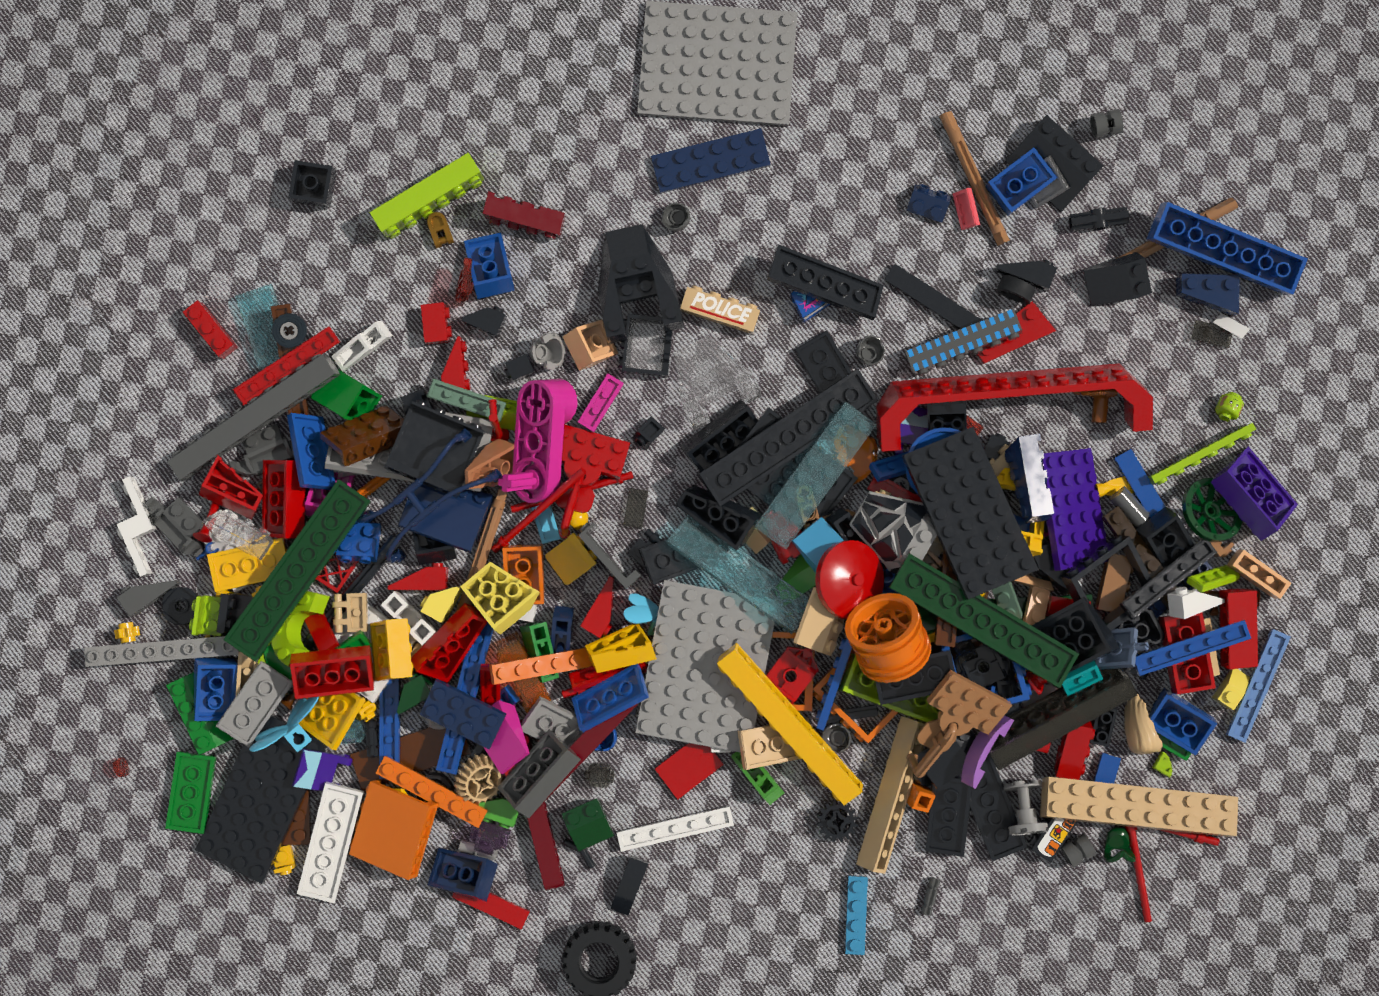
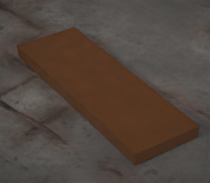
[350,727,472,791]

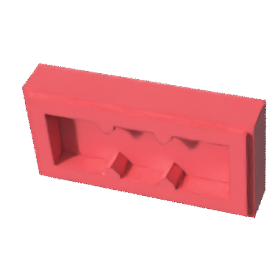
[953,188,980,230]

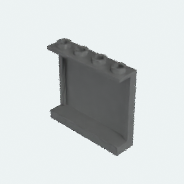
[578,522,643,589]

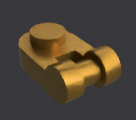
[427,212,454,249]

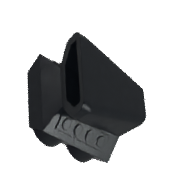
[1115,607,1165,655]

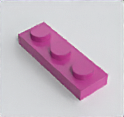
[578,374,624,432]

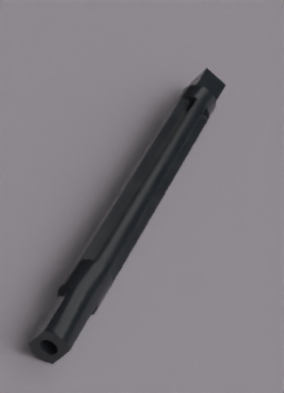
[302,535,402,652]

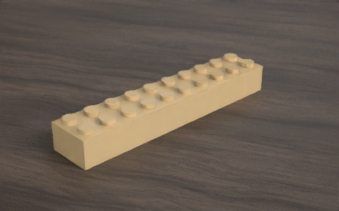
[1040,777,1238,837]

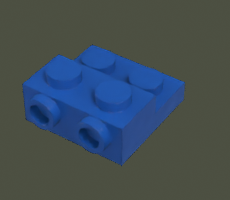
[336,523,381,564]

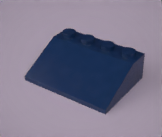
[398,484,493,553]

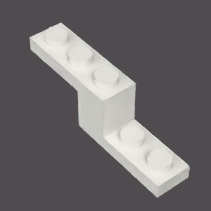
[117,476,158,577]

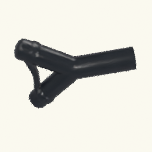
[563,839,596,869]

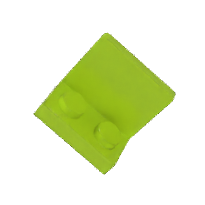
[189,595,223,636]

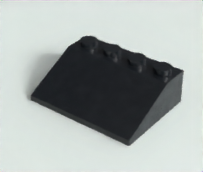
[1005,115,1104,212]
[680,399,758,472]
[1032,597,1119,685]

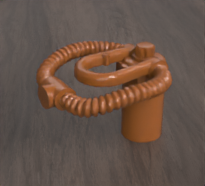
[1073,389,1118,423]

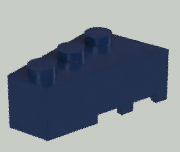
[1176,274,1240,317]

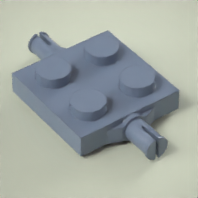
[1096,627,1149,670]

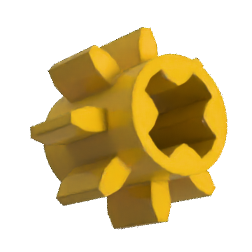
[114,622,140,643]
[356,697,377,722]

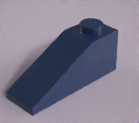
[551,605,574,653]

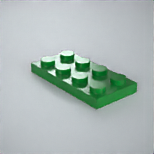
[165,751,217,834]

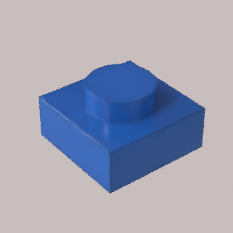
[501,685,520,705]

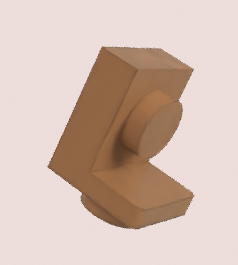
[1200,538,1234,557]

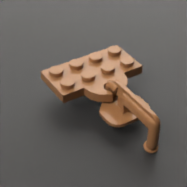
[906,670,1012,778]

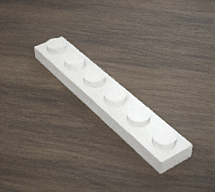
[617,806,734,852]

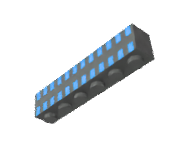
[905,309,1022,376]

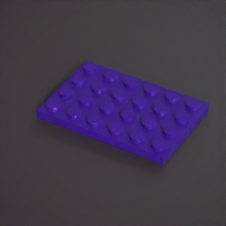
[1042,448,1109,571]

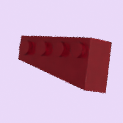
[483,191,566,240]

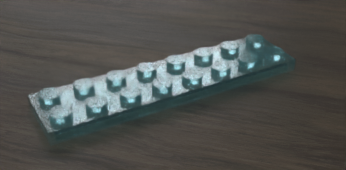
[754,402,877,550]
[666,515,809,634]

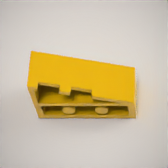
[585,623,657,673]

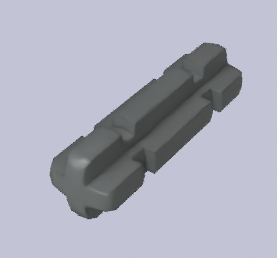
[921,877,940,916]

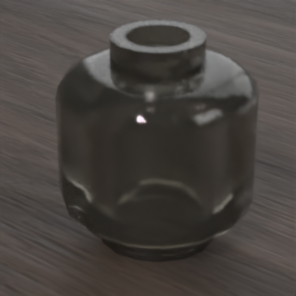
[585,762,615,788]

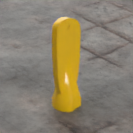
[1095,476,1134,497]

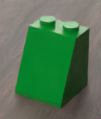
[311,370,382,420]

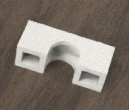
[381,591,438,646]

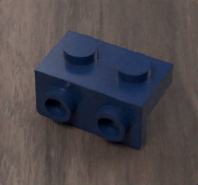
[906,184,951,223]

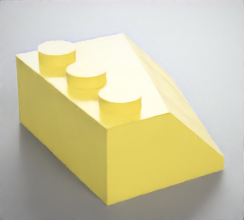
[460,562,540,635]

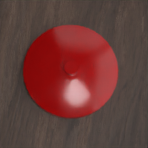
[815,540,884,619]

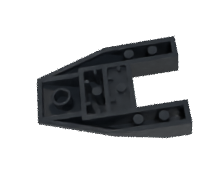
[598,224,684,344]

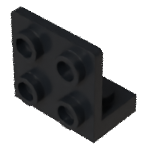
[216,593,254,633]

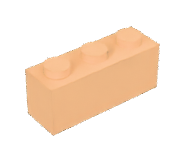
[1227,549,1291,599]

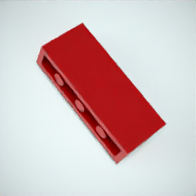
[1219,589,1258,669]

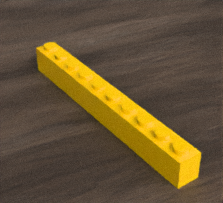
[717,643,863,805]

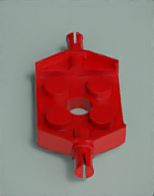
[766,646,819,704]

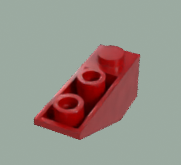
[441,336,471,390]

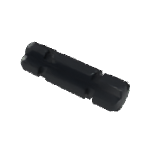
[365,720,379,758]

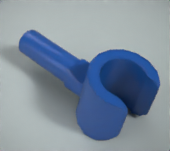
[196,542,219,560]

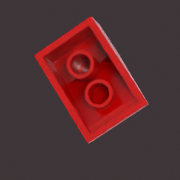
[580,576,615,638]

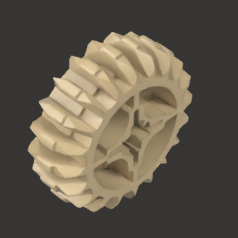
[454,753,505,805]

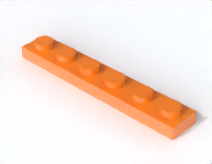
[489,647,593,685]
[376,756,488,828]

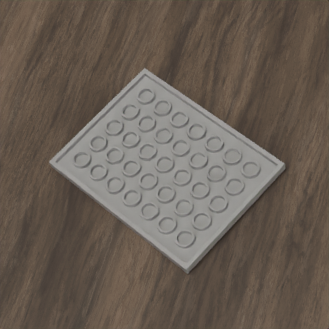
[638,1,797,126]
[635,580,778,752]

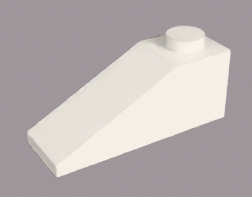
[1167,587,1225,619]

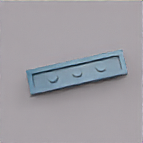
[845,875,868,955]

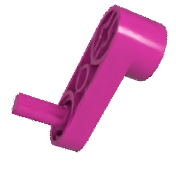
[498,379,578,503]

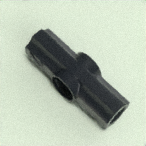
[1068,207,1129,231]

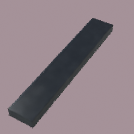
[884,264,983,329]
[1119,539,1217,620]

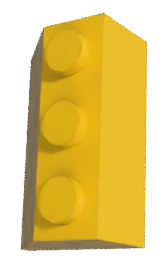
[370,619,413,681]

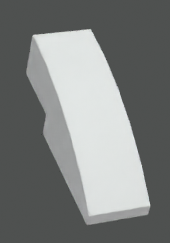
[331,321,393,372]

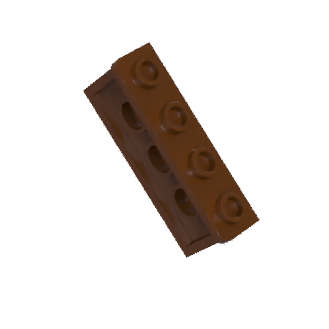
[320,405,404,466]

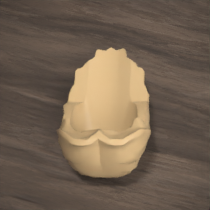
[1124,693,1163,755]

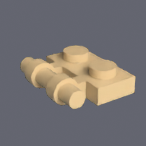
[332,593,368,633]

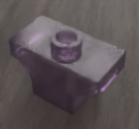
[470,821,511,856]

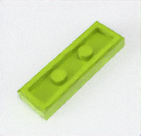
[1187,565,1240,593]

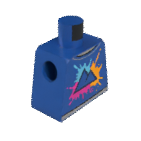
[790,291,830,323]

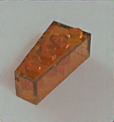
[495,631,553,713]

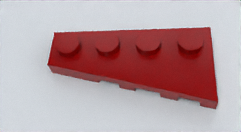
[976,301,1056,364]

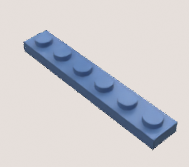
[1226,629,1291,743]

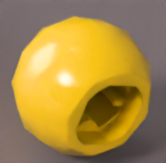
[570,511,588,530]

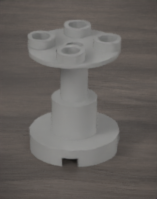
[1004,780,1048,836]

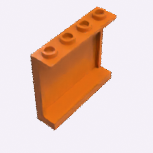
[349,779,438,880]

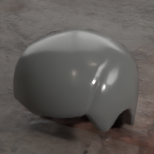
[661,202,690,232]
[856,335,885,366]
[822,724,852,753]

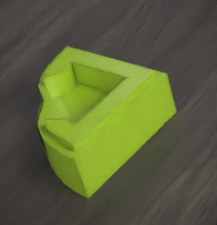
[1152,751,1172,778]

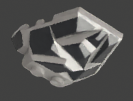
[849,491,937,575]

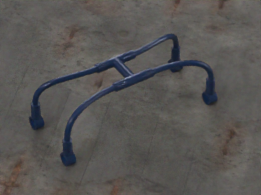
[357,429,503,563]

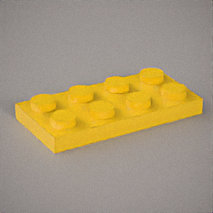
[207,538,287,592]

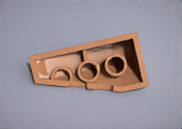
[465,439,514,489]

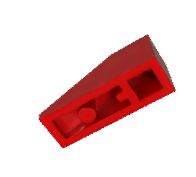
[388,563,448,590]

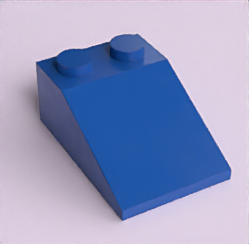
[985,148,1057,216]
[464,232,515,299]
[194,658,238,721]

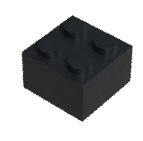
[288,160,337,208]

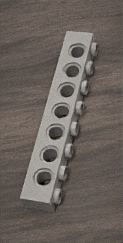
[84,636,240,667]

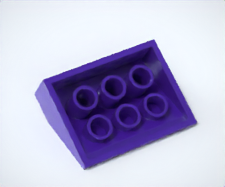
[1211,446,1298,541]

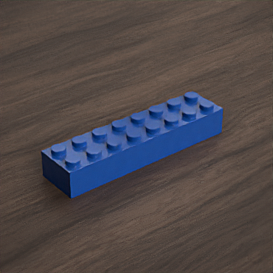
[1147,202,1308,295]

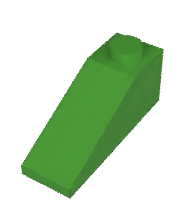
[731,752,785,805]

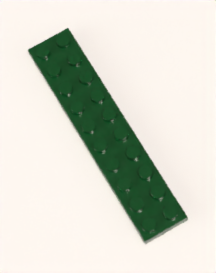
[223,479,371,662]
[888,553,1079,688]

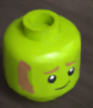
[1215,392,1244,422]

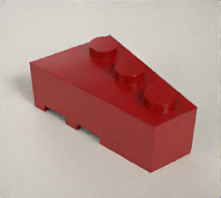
[199,455,263,520]

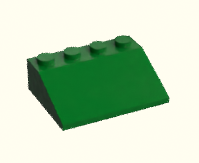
[166,672,235,755]

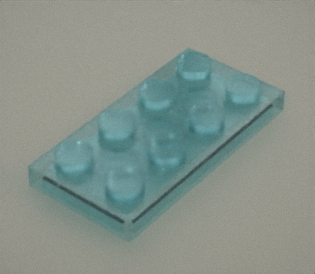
[235,284,279,369]

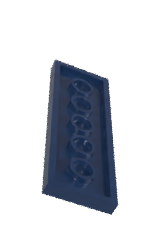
[651,128,771,194]

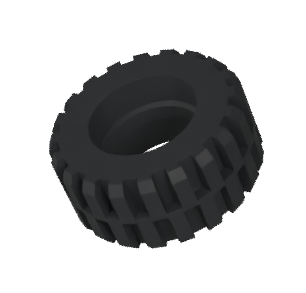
[562,921,637,996]

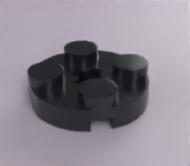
[162,587,199,625]

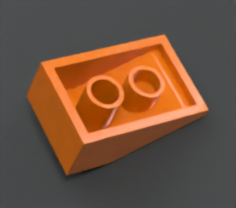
[502,544,544,604]

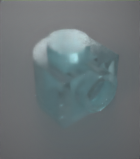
[342,720,365,744]

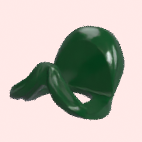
[1104,827,1136,863]

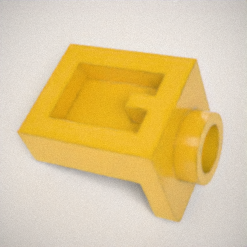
[273,845,296,876]

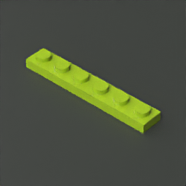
[1148,423,1256,485]

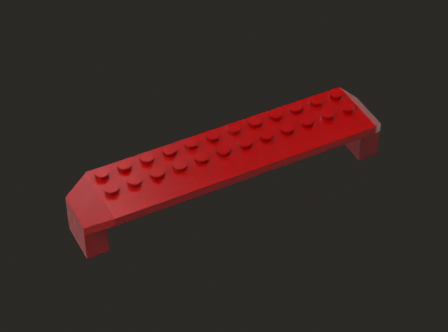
[876,363,1153,452]

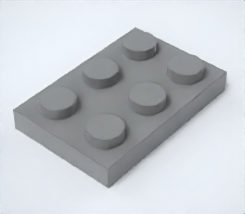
[521,696,583,747]

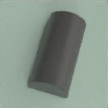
[1109,486,1149,528]

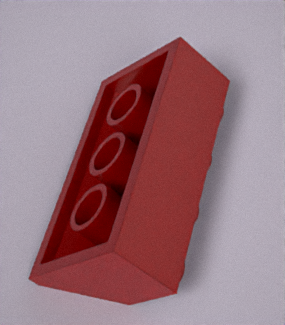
[262,460,306,538]
[1158,612,1216,695]

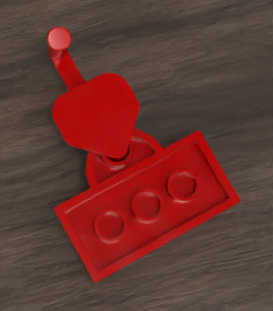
[555,424,630,538]

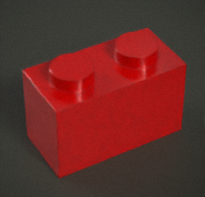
[421,302,452,345]

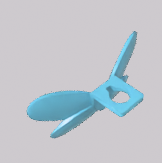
[623,594,659,635]
[249,697,319,752]

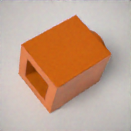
[907,782,936,813]

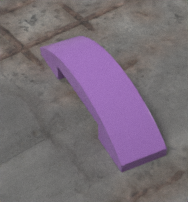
[961,716,1014,789]

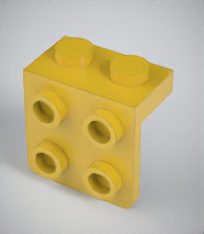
[545,533,597,585]

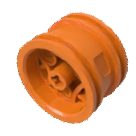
[845,593,932,683]

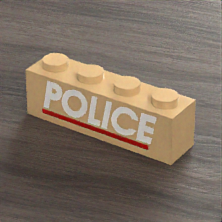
[680,285,760,334]

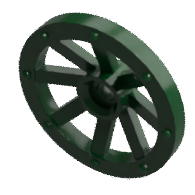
[1182,478,1243,542]

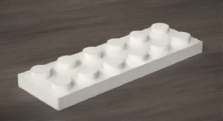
[297,782,364,903]

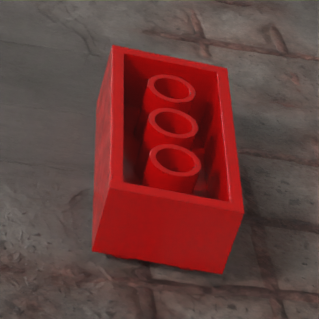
[290,645,375,699]

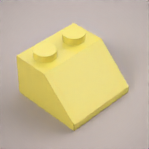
[420,586,463,623]

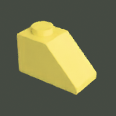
[1212,669,1250,710]

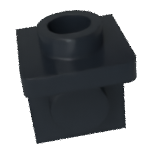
[632,416,665,450]

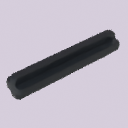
[826,705,878,724]

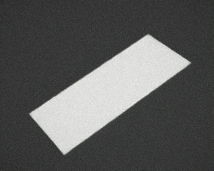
[1213,313,1250,339]

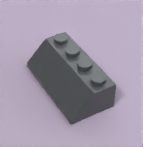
[497,730,581,818]

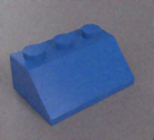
[1149,688,1217,755]

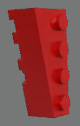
[411,603,487,683]

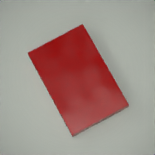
[655,743,724,800]

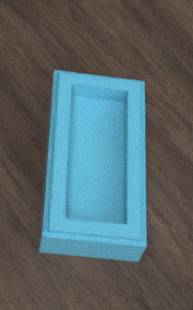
[532,505,561,544]

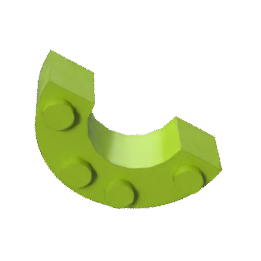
[271,591,330,667]

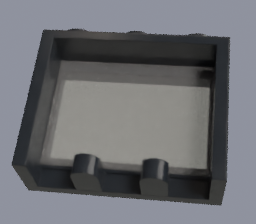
[619,314,673,378]

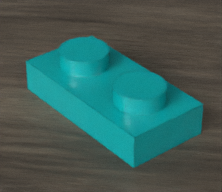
[1062,661,1103,696]

